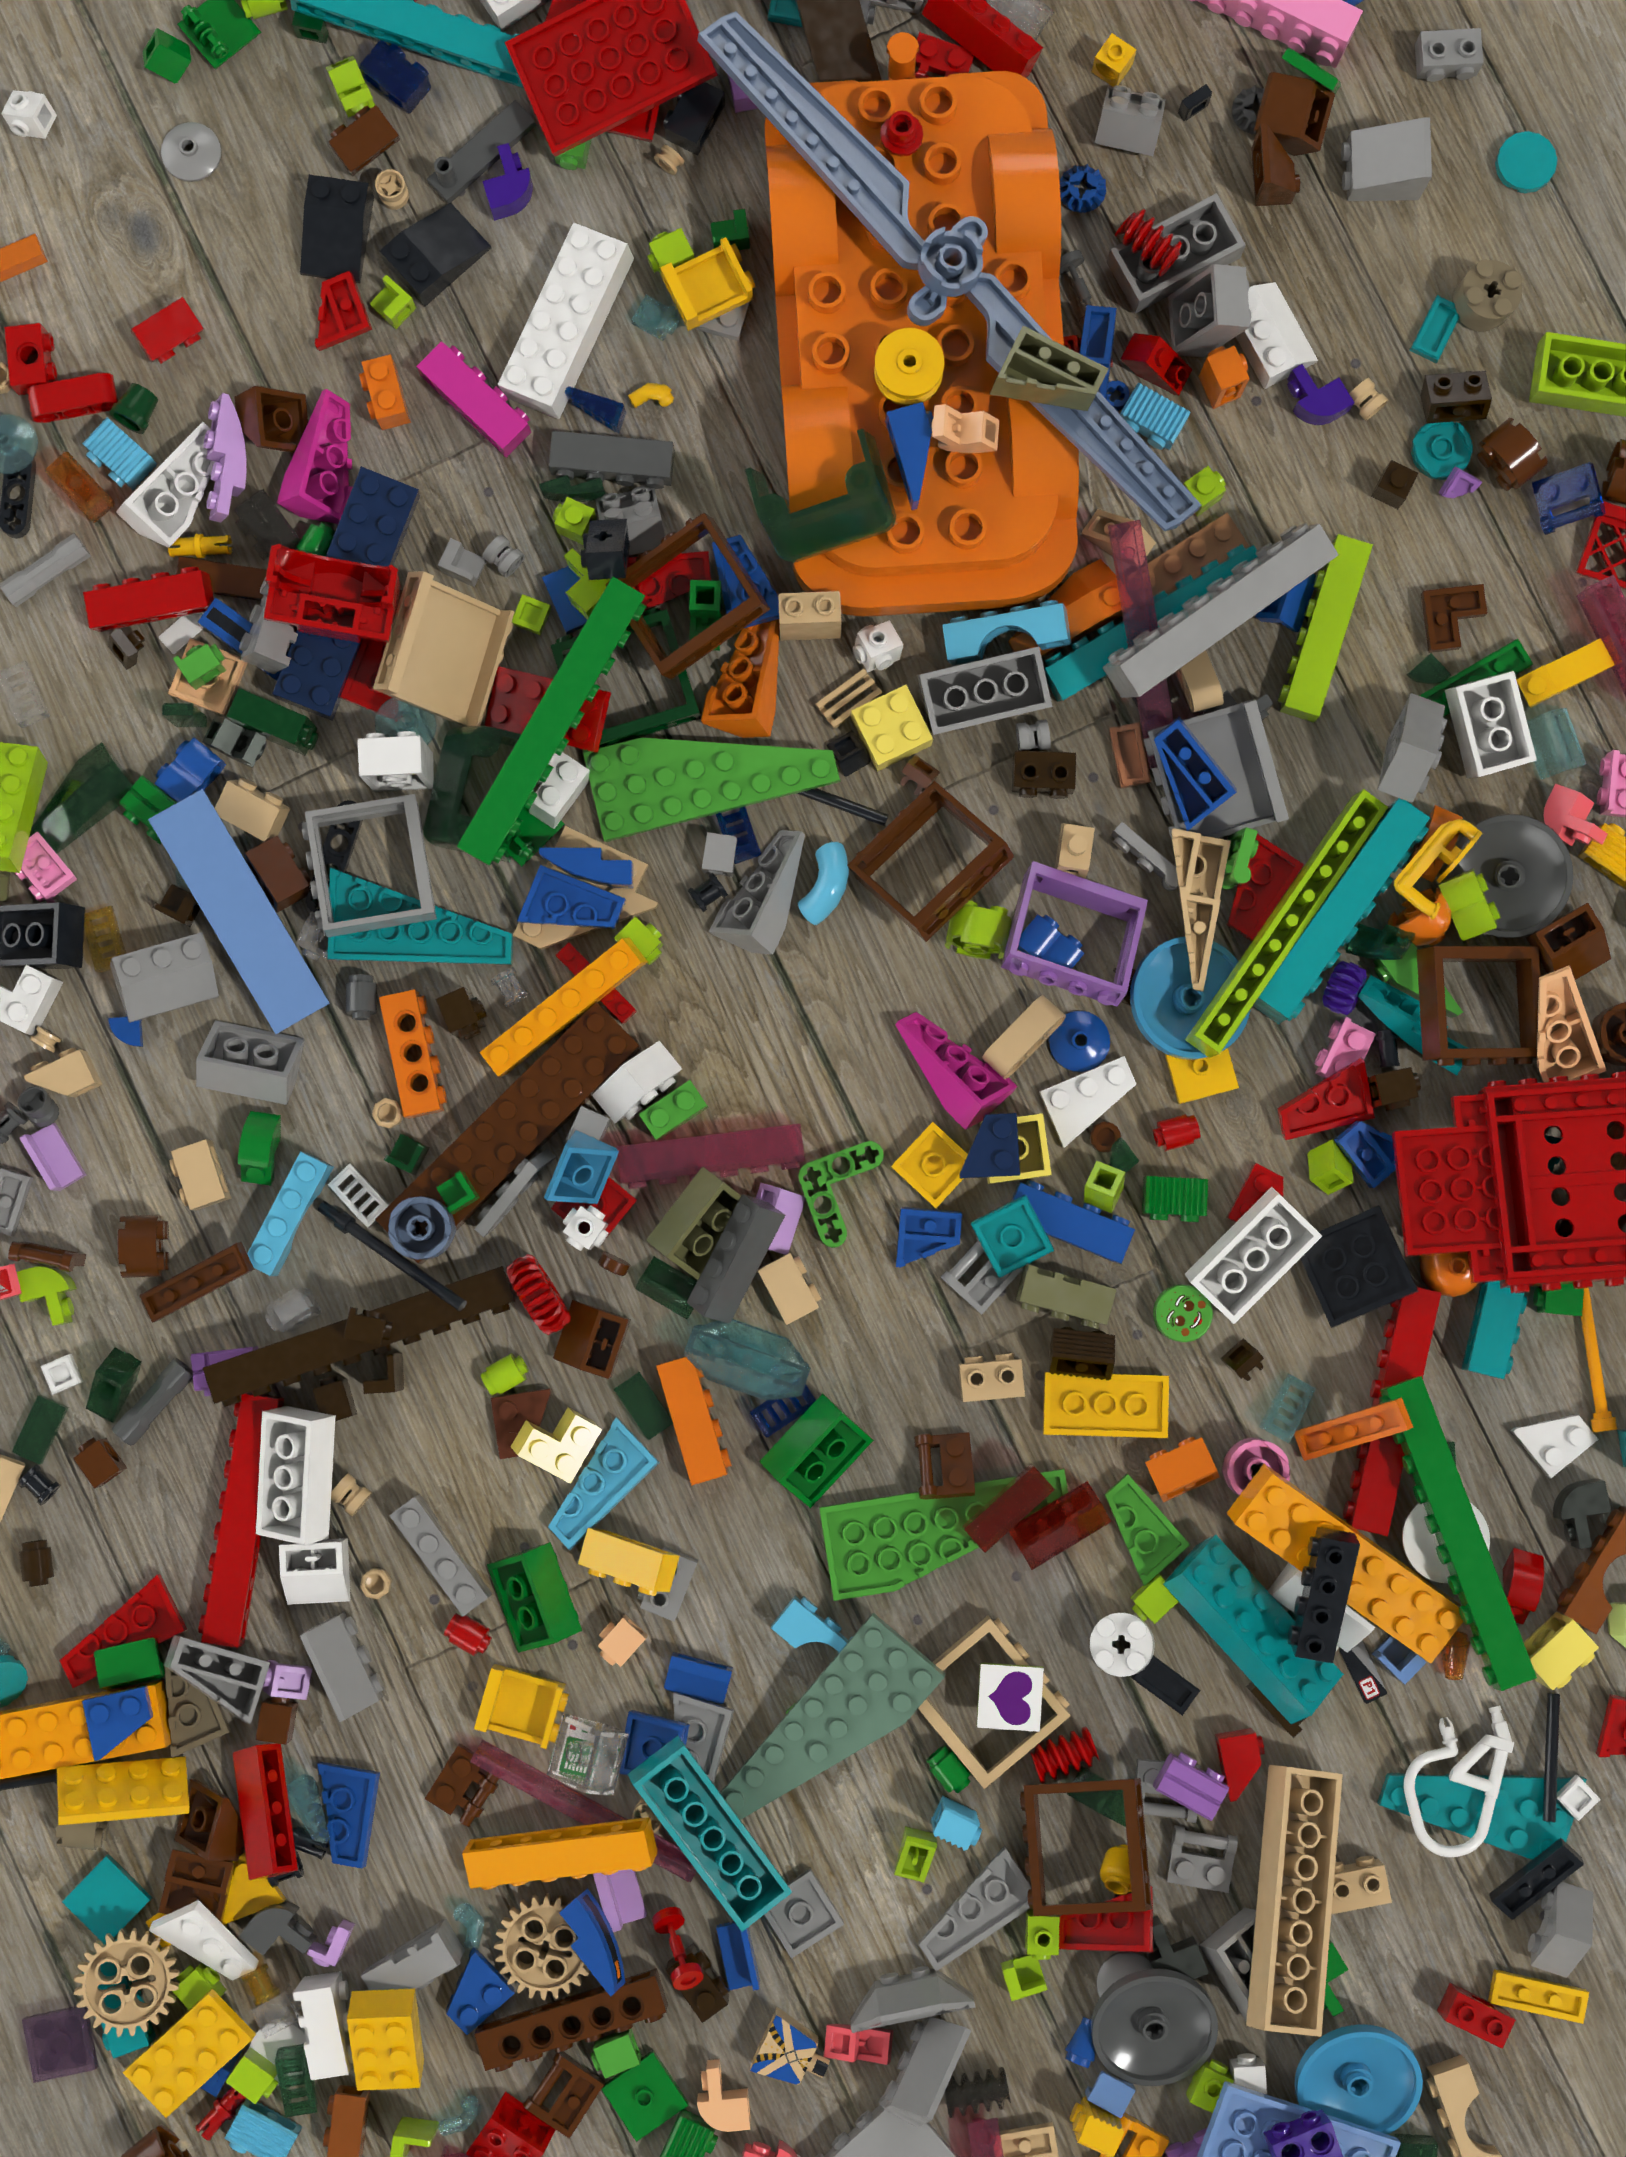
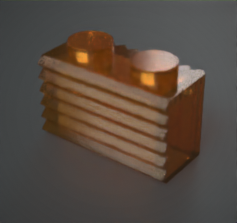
[45,452,114,523]

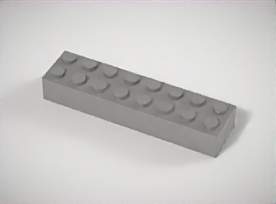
[1102,523,1339,698]

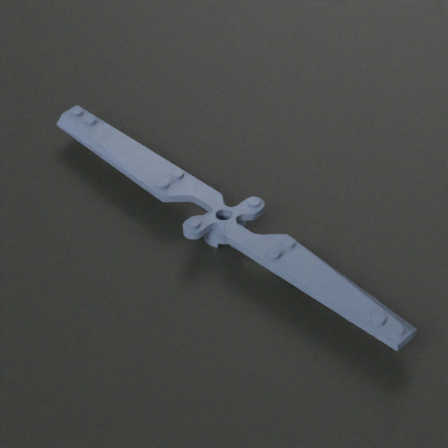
[697,11,1202,531]

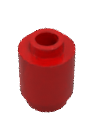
[1153,1114,1201,1151]
[443,1613,492,1656]

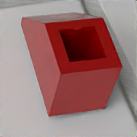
[1121,333,1193,396]

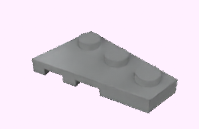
[474,1149,556,1237]

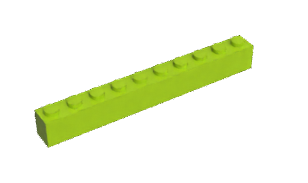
[1185,789,1388,1058]

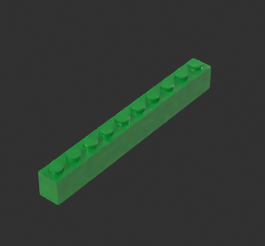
[457,576,646,867]
[1379,1376,1537,1691]

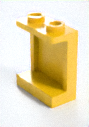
[660,237,756,331]
[474,1664,569,1749]

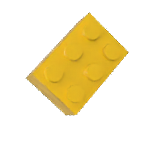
[347,1988,424,2091]

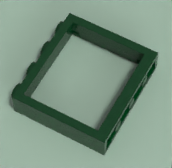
[550,608,701,752]

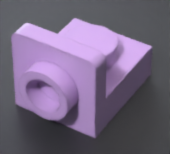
[263,1660,312,1700]
[307,1919,355,1967]

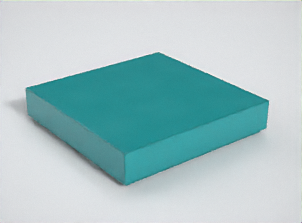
[971,1194,1054,1278]
[62,1854,152,1945]

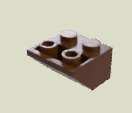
[1254,72,1335,156]
[1526,903,1611,980]
[553,1300,631,1379]

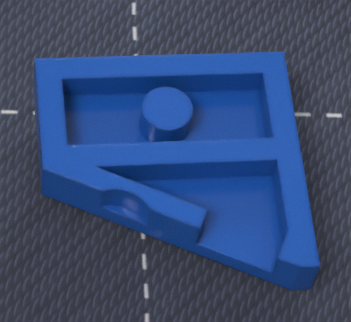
[82,1685,153,1761]
[446,1947,515,2035]

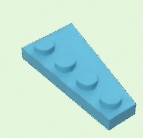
[548,1417,660,1550]

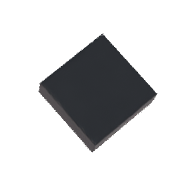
[1178,84,1212,121]

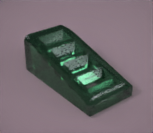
[275,2044,318,2117]

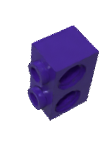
[1263,2109,1343,2157]

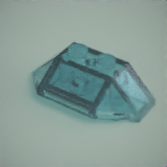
[684,1319,811,1401]

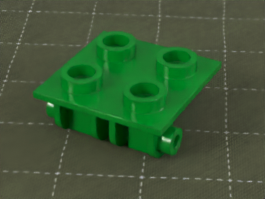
[177,0,261,70]
[502,808,565,867]

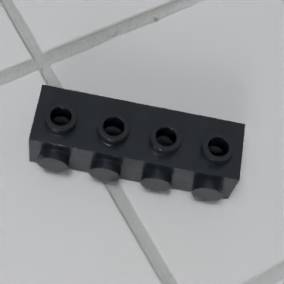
[1288,1527,1360,1663]

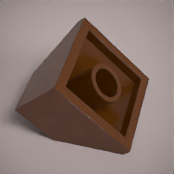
[1251,123,1300,206]
[234,386,308,453]
[174,1779,244,1862]

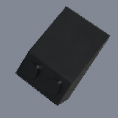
[300,174,374,283]
[380,203,491,307]
[0,902,85,969]

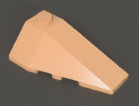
[1537,965,1607,1083]

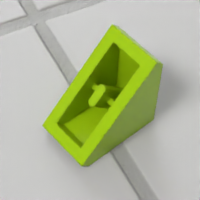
[894,1826,937,1883]

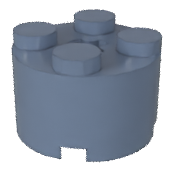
[388,1197,456,1260]

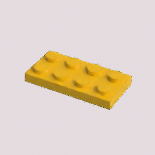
[1043,1372,1169,1438]
[57,1756,189,1825]
[123,1988,256,2118]

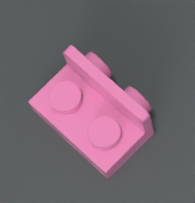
[1597,750,1626,817]
[15,831,77,903]
[1314,1017,1376,1079]

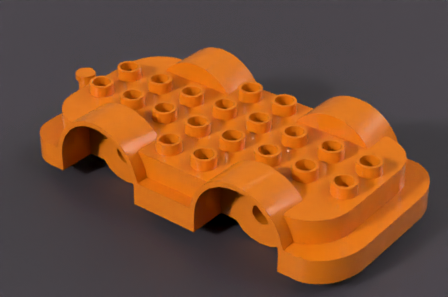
[765,32,1079,616]

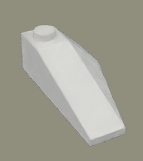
[116,422,215,548]

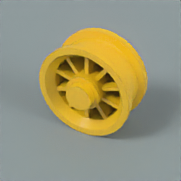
[874,328,944,406]

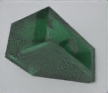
[86,1347,142,1423]

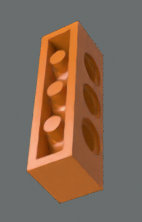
[379,989,447,1119]

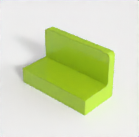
[390,2116,439,2157]

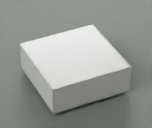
[40,1354,83,1395]
[1557,1775,1601,1821]

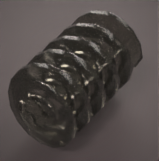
[945,2067,1011,2118]

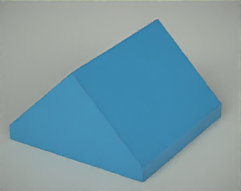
[544,1130,619,1204]

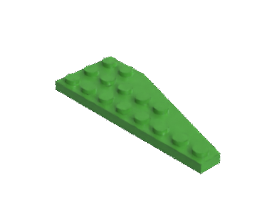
[583,737,841,842]
[819,1468,1069,1601]

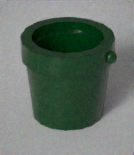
[109,383,158,434]

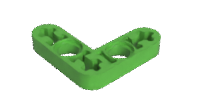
[798,1141,884,1248]

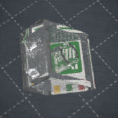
[547,1714,629,1795]

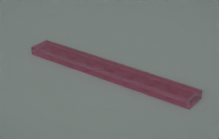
[1108,520,1174,769]
[470,1740,696,1882]

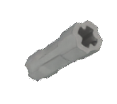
[0,533,91,607]

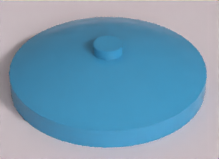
[1130,937,1251,1060]
[1294,2024,1423,2134]

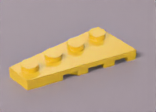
[146,1852,286,1948]

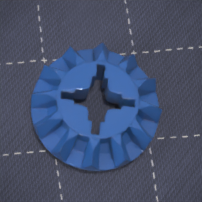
[1060,164,1106,213]

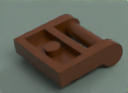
[8,1241,87,1272]
[914,1432,975,1500]
[523,2051,605,2139]

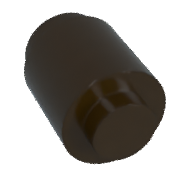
[19,1539,54,1587]

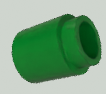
[296,522,335,556]
[926,1745,971,1793]

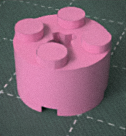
[1222,1438,1290,1496]

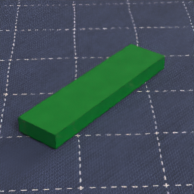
[1419,639,1533,717]

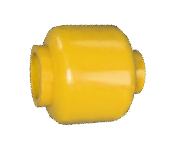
[1099,1844,1131,1895]

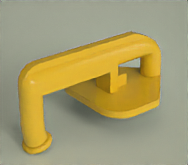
[1394,819,1483,920]

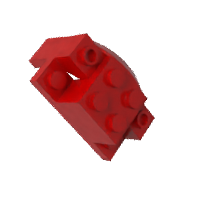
[264,544,401,643]

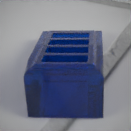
[565,386,626,433]
[716,807,761,864]
[750,1378,816,1438]

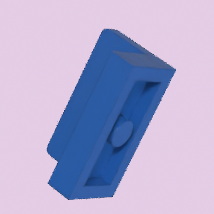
[1255,573,1316,632]
[664,1652,733,1704]
[716,1921,760,1991]

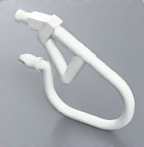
[1404,1706,1514,1857]

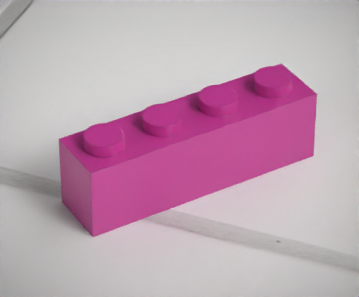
[416,341,531,458]

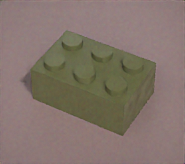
[646,1166,741,1280]

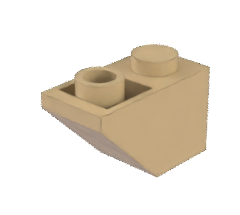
[24,1048,103,1098]

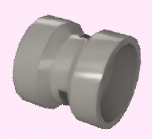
[482,535,525,578]
[1016,719,1051,751]

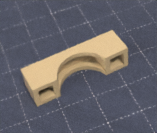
[1425,2054,1502,2157]

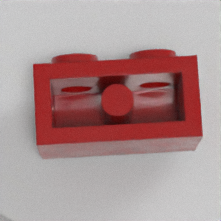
[131,297,204,364]

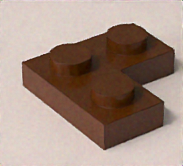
[1421,584,1487,653]

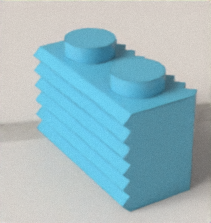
[1120,383,1191,450]
[82,417,157,490]
[931,1796,982,1851]
[224,2099,302,2157]

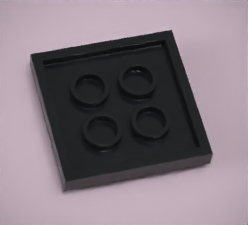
[1300,1205,1419,1328]

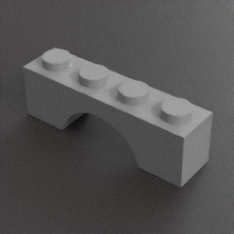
[389,1494,492,1616]

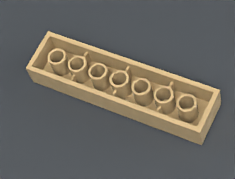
[1246,1765,1343,2037]

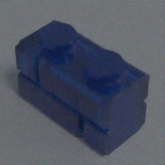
[359,40,431,114]

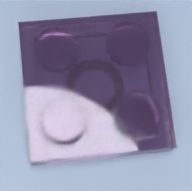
[22,2006,98,2083]

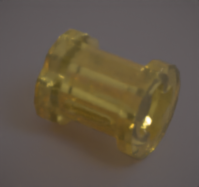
[241,1963,281,2006]

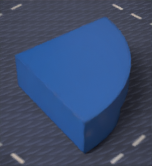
[108,1017,143,1047]

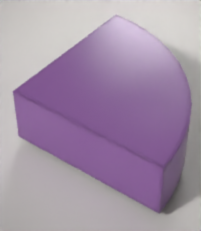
[1438,466,1482,498]

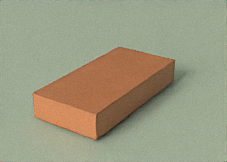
[1109,722,1151,789]

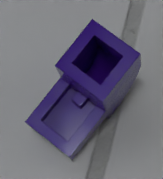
[482,143,533,221]
[1287,364,1355,425]

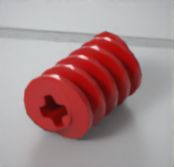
[1115,209,1182,277]
[1030,1726,1100,1784]

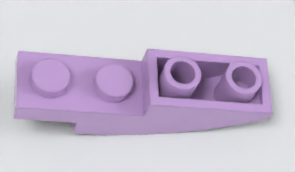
[203,393,247,523]

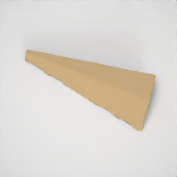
[1171,828,1231,992]

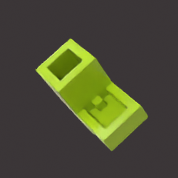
[325,55,375,118]
[564,548,611,620]
[17,1266,77,1326]

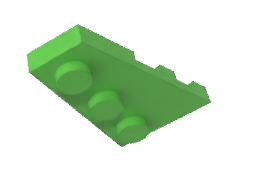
[1104,1474,1190,1586]

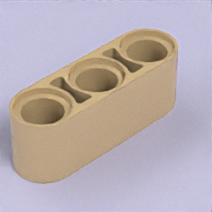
[1176,650,1224,712]
[982,995,1066,1079]

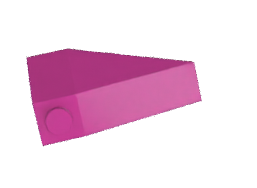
[277,389,353,524]
[895,1012,1018,1130]

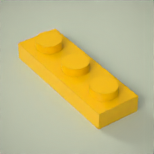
[1488,1969,1589,2024]

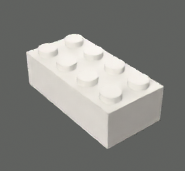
[1185,1187,1322,1324]
[256,1406,336,1545]

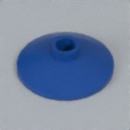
[1049,1011,1110,1072]

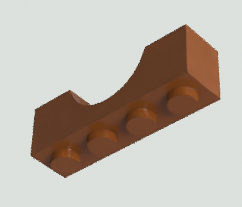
[1556,1505,1626,1634]

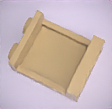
[778,591,841,641]

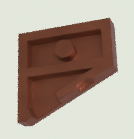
[491,1388,551,1459]

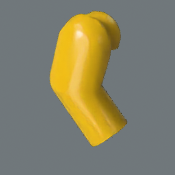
[627,383,674,408]

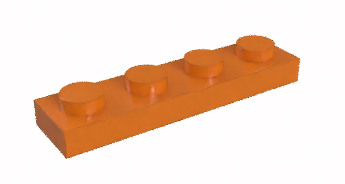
[1293,1397,1413,1461]

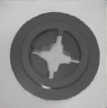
[1232,85,1265,134]

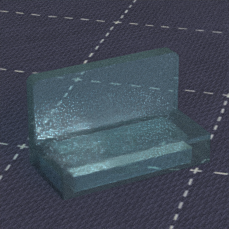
[1527,708,1587,779]

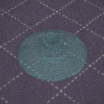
[0,415,38,474]
[375,698,436,745]

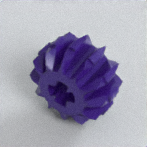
[1322,961,1367,1015]

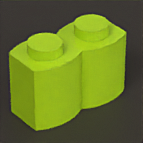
[1438,869,1501,942]

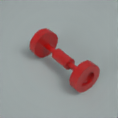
[652,1907,704,1990]

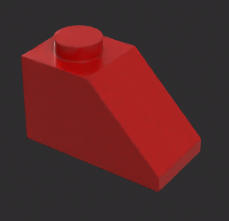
[1215,1728,1265,1802]

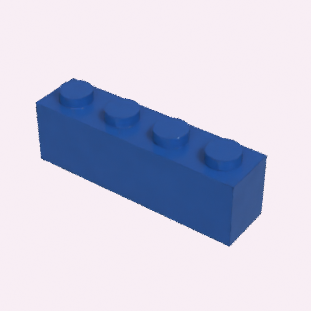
[1011,1179,1135,1264]

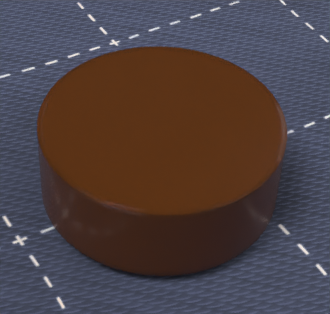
[1089,1122,1121,1153]
[598,1252,630,1276]

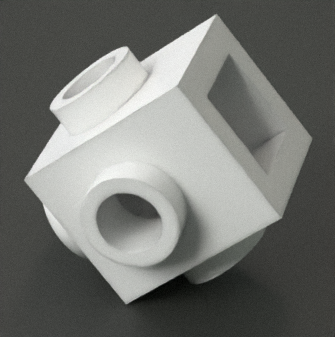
[1,90,57,139]
[853,620,903,673]
[563,1205,609,1251]

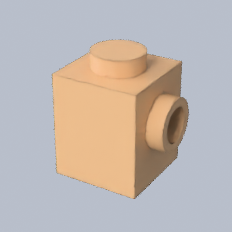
[598,1614,648,1667]

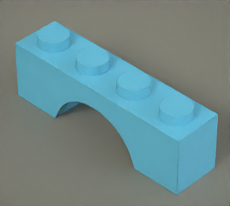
[943,600,1072,666]
[247,1151,334,1276]
[771,1596,852,1652]

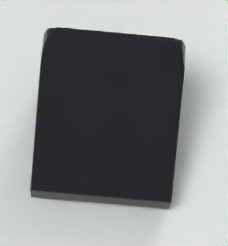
[826,730,870,777]

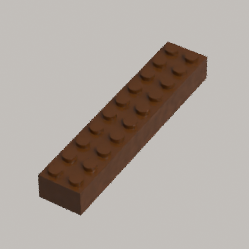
[375,1002,642,1264]

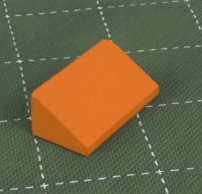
[0,234,48,282]

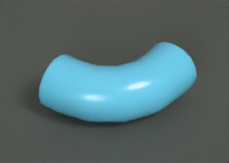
[798,842,849,925]

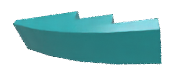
[1358,975,1467,1076]

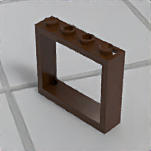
[605,513,770,680]
[847,781,1014,942]
[1417,946,1540,1066]
[1020,1778,1152,1916]

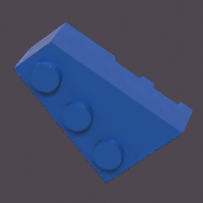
[1154,717,1237,831]

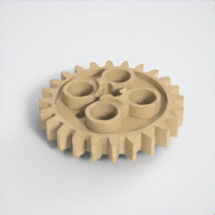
[494,1893,590,2000]
[74,1928,180,2037]

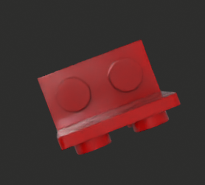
[466,2092,556,2157]

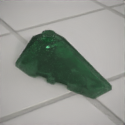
[29,742,134,854]

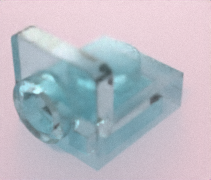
[631,295,680,341]

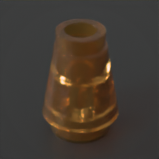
[1441,1631,1471,1680]

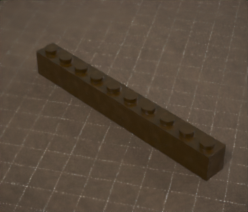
[203,1266,515,1407]

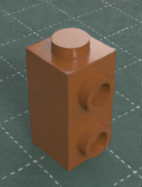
[323,2085,371,2157]

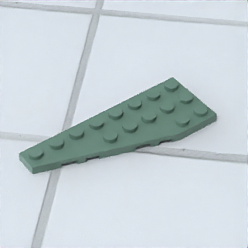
[720,1613,946,1820]

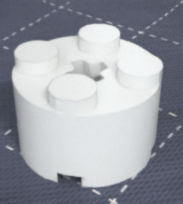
[1090,1613,1155,1677]

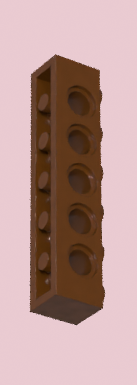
[474,1968,668,2072]

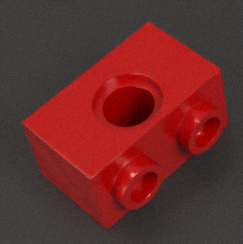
[4,323,57,395]
[1437,1983,1516,2049]

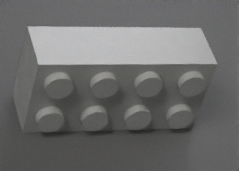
[1107,193,1246,314]
[917,646,1053,735]

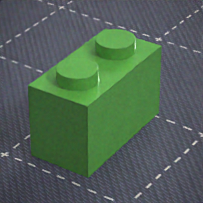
[639,1080,709,1141]

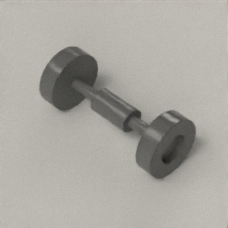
[1060,250,1092,328]

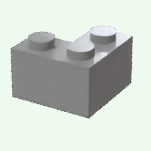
[1528,1882,1593,1978]

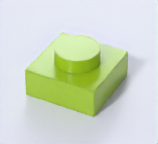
[512,594,552,636]

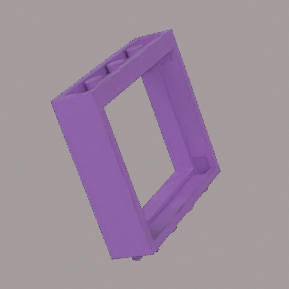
[1001,861,1148,1007]

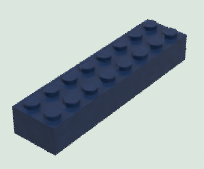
[272,466,420,721]

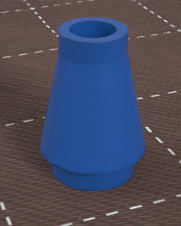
[1065,2017,1096,2068]

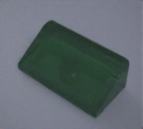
[636,1256,697,1319]

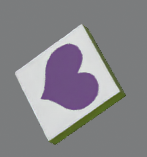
[976,1662,1044,1732]

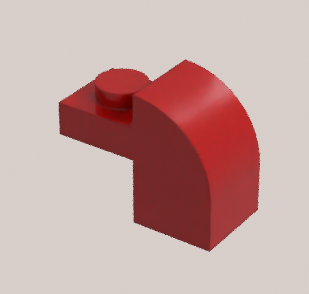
[1502,1548,1544,1625]

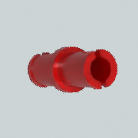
[195,2087,246,2141]

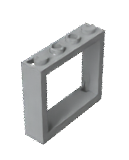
[302,794,437,937]

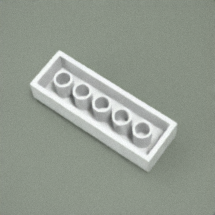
[498,222,634,419]

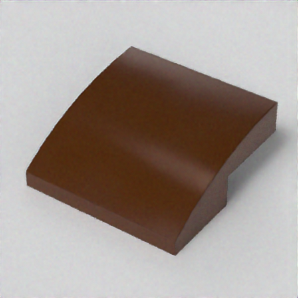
[158,1849,234,1923]

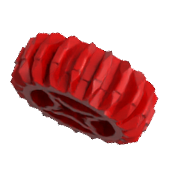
[506,1254,571,1335]

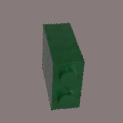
[227,688,319,756]

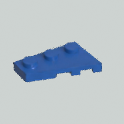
[712,535,779,629]
[517,865,626,929]
[317,1762,380,1869]

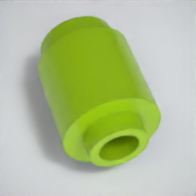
[480,1353,529,1396]

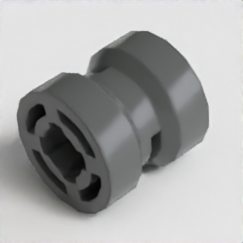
[18,1086,59,1128]

